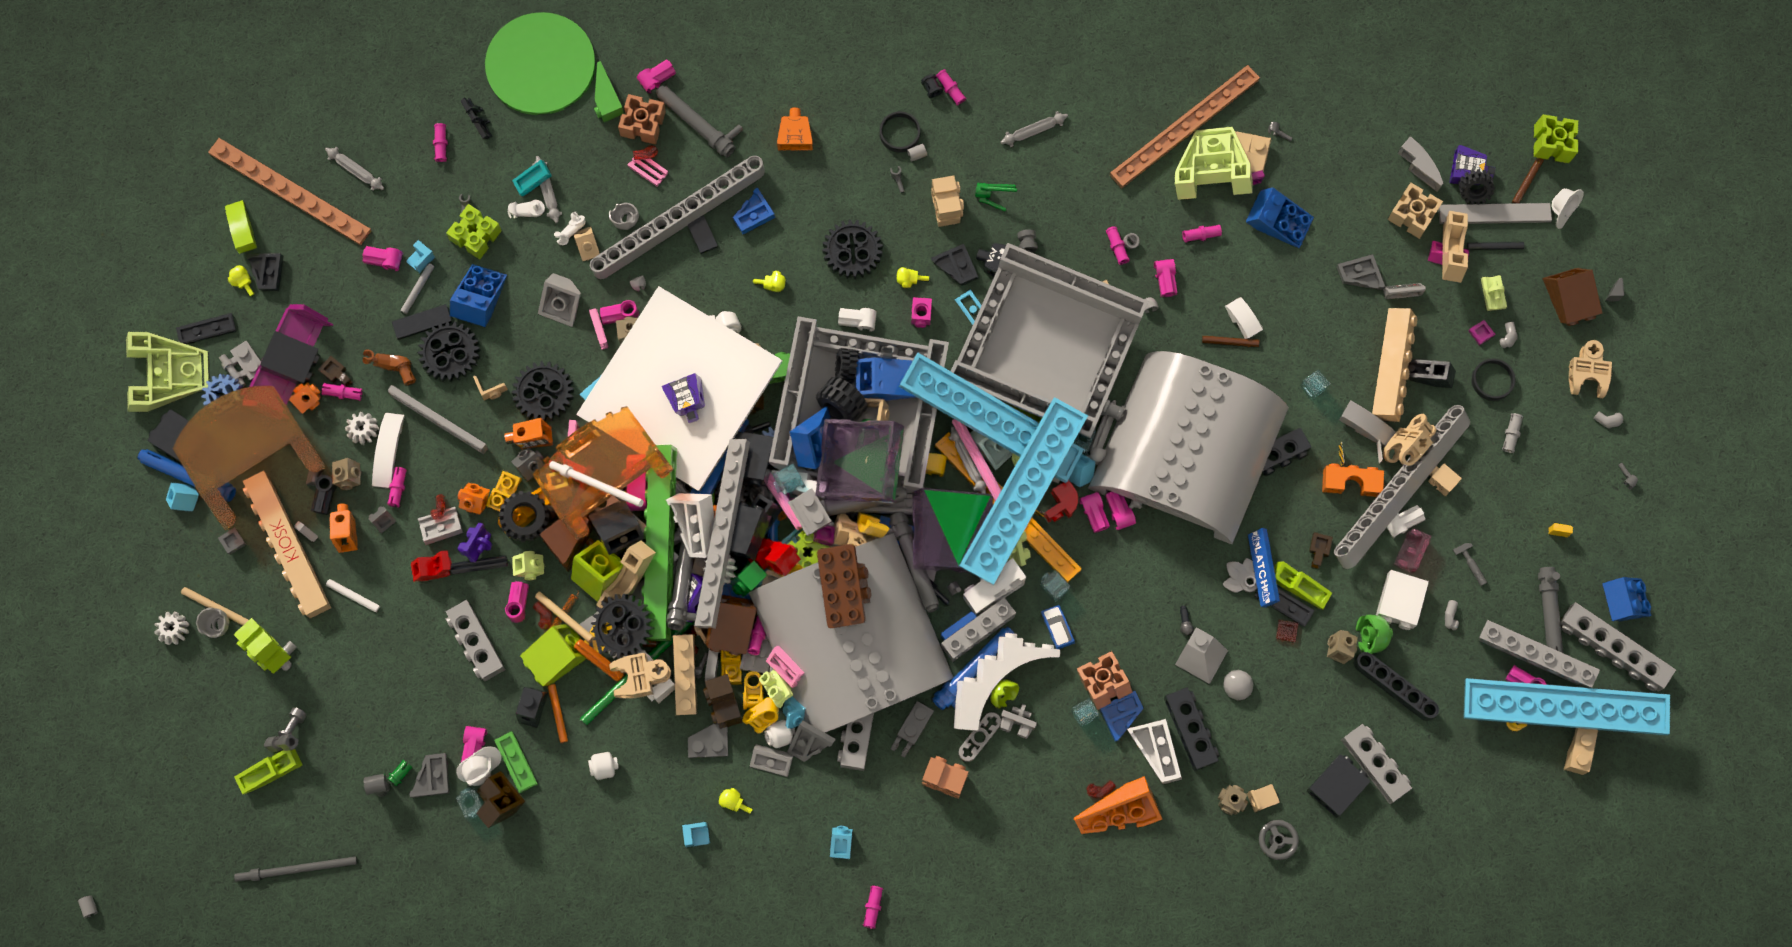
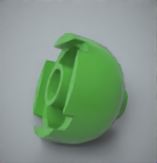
[1356,614,1393,654]

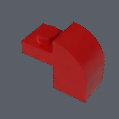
[1044,480,1078,522]
[411,551,451,582]

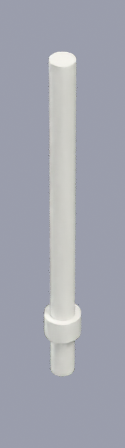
[549,461,644,507]

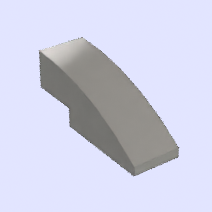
[1398,136,1443,192]
[1339,400,1396,447]

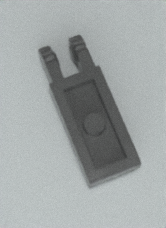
[891,701,934,758]

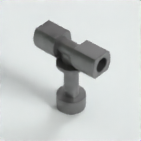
[264,708,307,752]

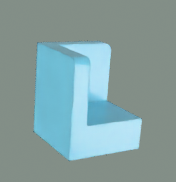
[406,240,435,273]
[1069,454,1095,487]
[166,483,198,511]
[682,822,710,847]

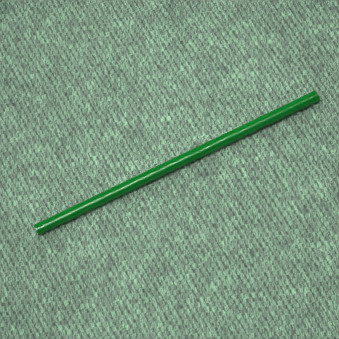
[580,561,751,726]

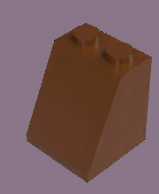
[1542,268,1602,326]
[540,506,593,572]
[705,594,756,656]

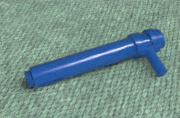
[138,449,236,502]
[932,627,1015,710]

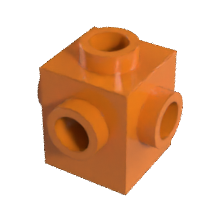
[289,382,321,414]
[457,483,490,514]

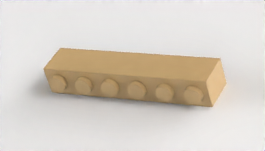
[1372,308,1417,422]

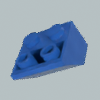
[1602,577,1651,621]

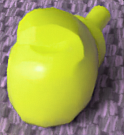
[228,266,254,296]
[897,267,929,288]
[753,271,786,292]
[719,788,752,813]

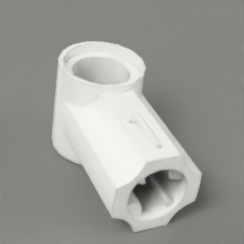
[838,308,877,331]
[1387,505,1425,538]

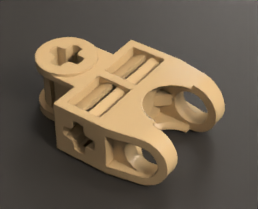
[1569,340,1612,398]
[1383,414,1436,466]
[834,513,876,547]
[609,653,671,698]

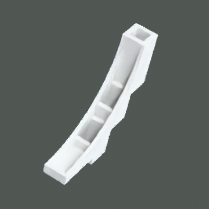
[954,633,1060,730]

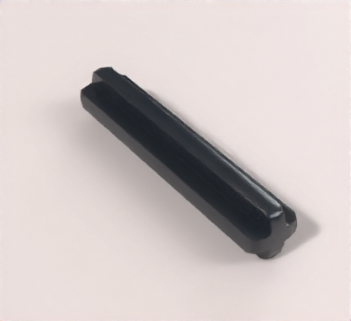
[450,555,508,574]

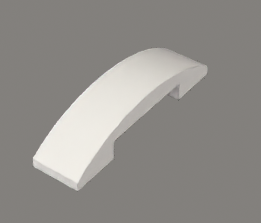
[372,413,404,488]

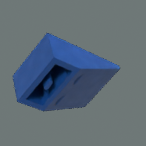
[1246,187,1314,248]
[450,264,507,327]
[856,357,917,401]
[790,407,834,469]

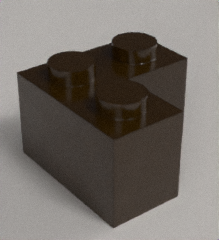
[703,674,742,729]
[476,771,526,828]

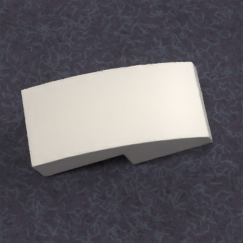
[1225,297,1263,339]

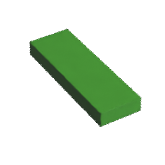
[494,731,538,793]

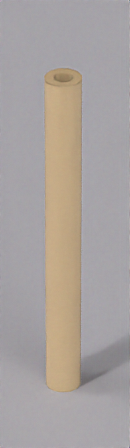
[181,587,249,625]
[535,592,594,643]

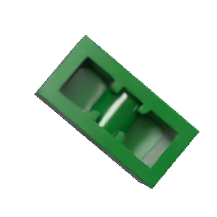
[729,561,767,597]

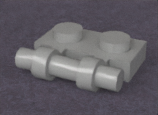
[219,341,261,388]

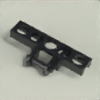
[461,97,492,139]

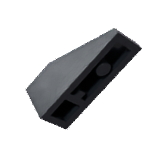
[1408,359,1456,388]

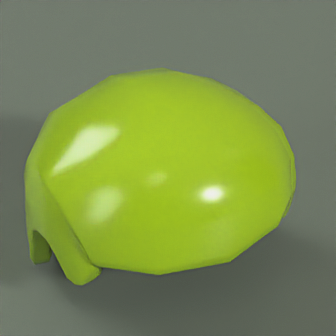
[990,679,1019,708]

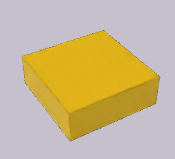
[1548,523,1573,537]

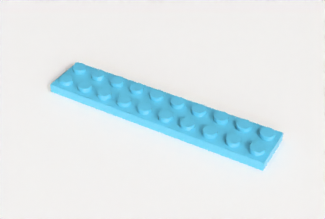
[899,353,1084,483]
[959,397,1088,586]
[1464,678,1670,735]

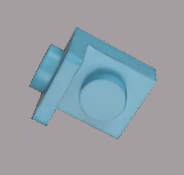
[783,696,805,729]
[830,826,852,859]

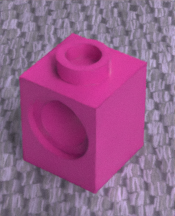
[911,297,932,328]

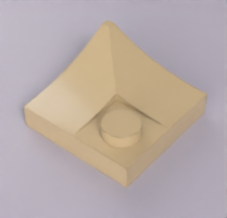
[1235,131,1271,173]

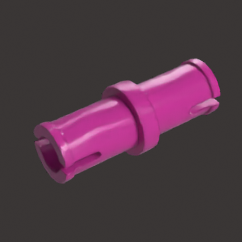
[936,69,966,106]
[433,123,448,162]
[1182,225,1222,242]
[1106,226,1130,265]
[322,383,363,401]
[387,467,407,507]
[747,616,766,655]
[863,886,883,929]

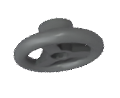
[1259,820,1299,860]

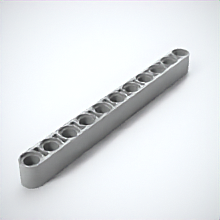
[590,156,765,279]
[1334,405,1470,569]

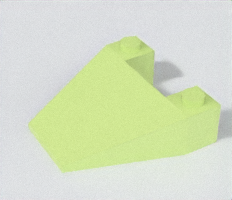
[1175,127,1253,200]
[126,332,208,412]

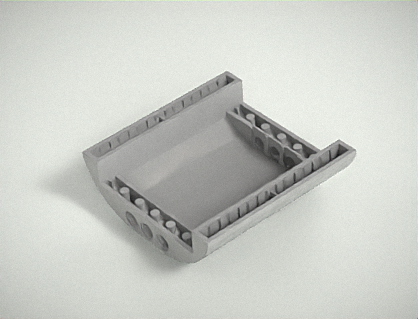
[951,243,1149,438]
[769,317,949,493]
[1088,351,1289,544]
[749,533,953,733]

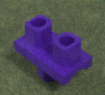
[458,523,492,563]

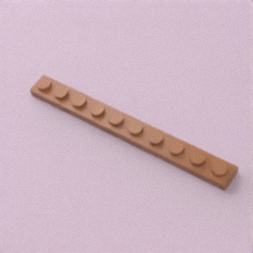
[1110,65,1260,189]
[208,138,371,245]

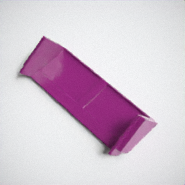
[242,304,333,420]

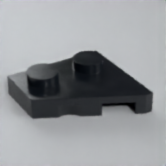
[931,244,979,286]
[246,253,284,291]

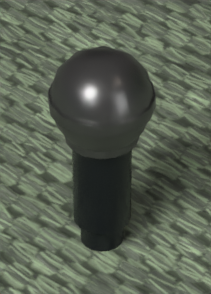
[1180,606,1194,635]

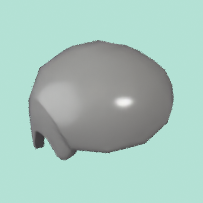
[609,203,639,230]
[196,608,229,638]
[1224,670,1253,700]

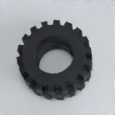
[816,377,868,426]
[499,491,549,542]

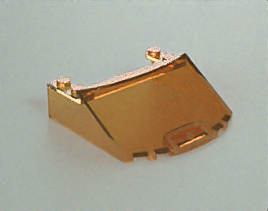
[173,386,327,530]
[533,406,674,540]

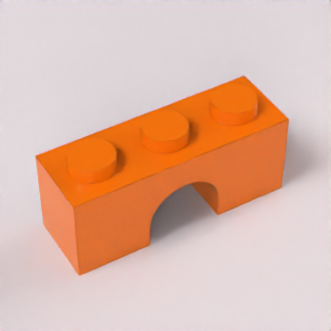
[1322,464,1384,497]

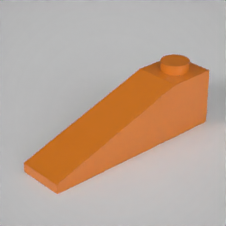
[1074,776,1162,834]

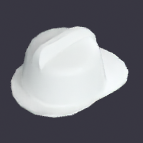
[1552,189,1583,229]
[456,747,501,786]

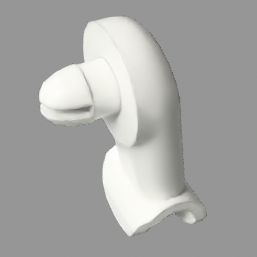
[508,200,545,218]
[554,212,586,245]

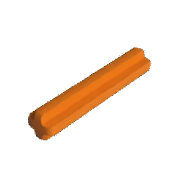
[574,639,624,682]

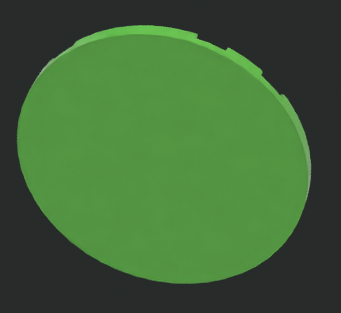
[485,12,595,115]

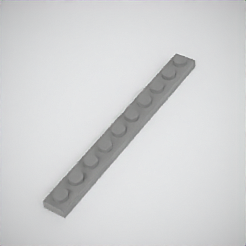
[694,439,750,629]

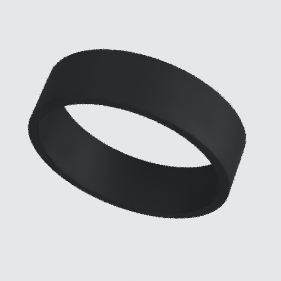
[880,111,920,152]
[1471,358,1515,401]

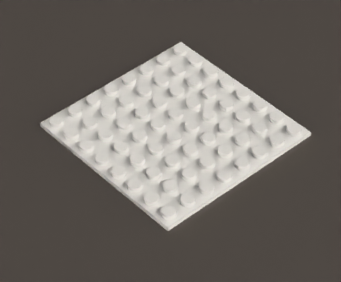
[576,286,782,492]

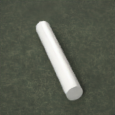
[326,579,380,613]

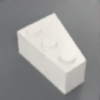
[666,493,715,558]
[963,558,1026,616]
[1127,719,1182,784]

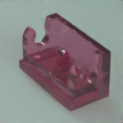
[1394,529,1432,574]

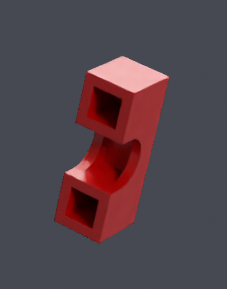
[747,538,801,576]

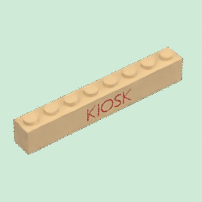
[243,471,331,618]

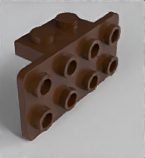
[817,544,872,628]

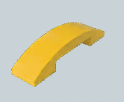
[857,512,889,538]

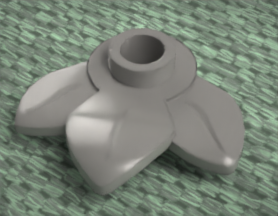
[1223,558,1257,593]

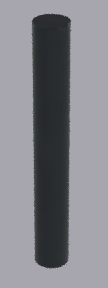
[1467,242,1524,250]

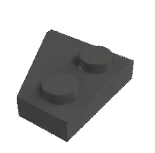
[1337,254,1385,290]
[787,720,836,762]
[688,723,728,758]
[410,753,450,798]

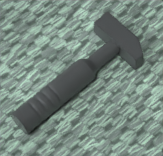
[1453,543,1487,586]

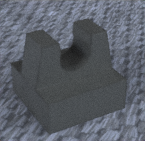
[368,506,396,534]
[218,527,247,555]

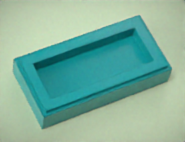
[512,160,552,196]

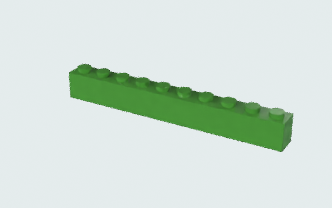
[642,445,677,641]

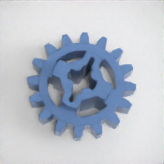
[201,374,245,416]

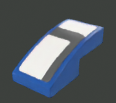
[1041,605,1075,649]

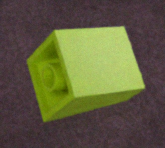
[571,540,623,602]
[520,624,587,686]

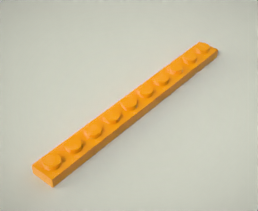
[935,432,1081,583]

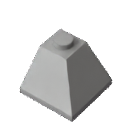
[538,273,581,327]
[1175,627,1228,684]

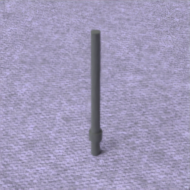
[234,856,357,882]

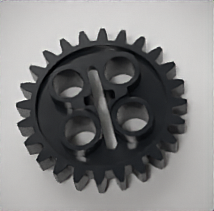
[822,219,883,279]
[418,321,481,382]
[511,361,574,421]
[591,594,655,658]

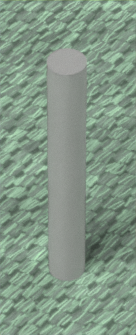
[400,263,434,314]

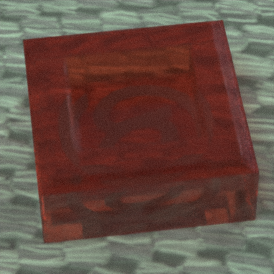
[1276,620,1298,643]

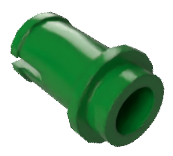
[387,760,413,786]

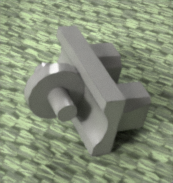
[1000,704,1037,739]

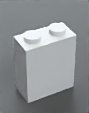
[1376,570,1428,630]

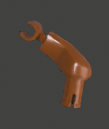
[362,349,416,386]

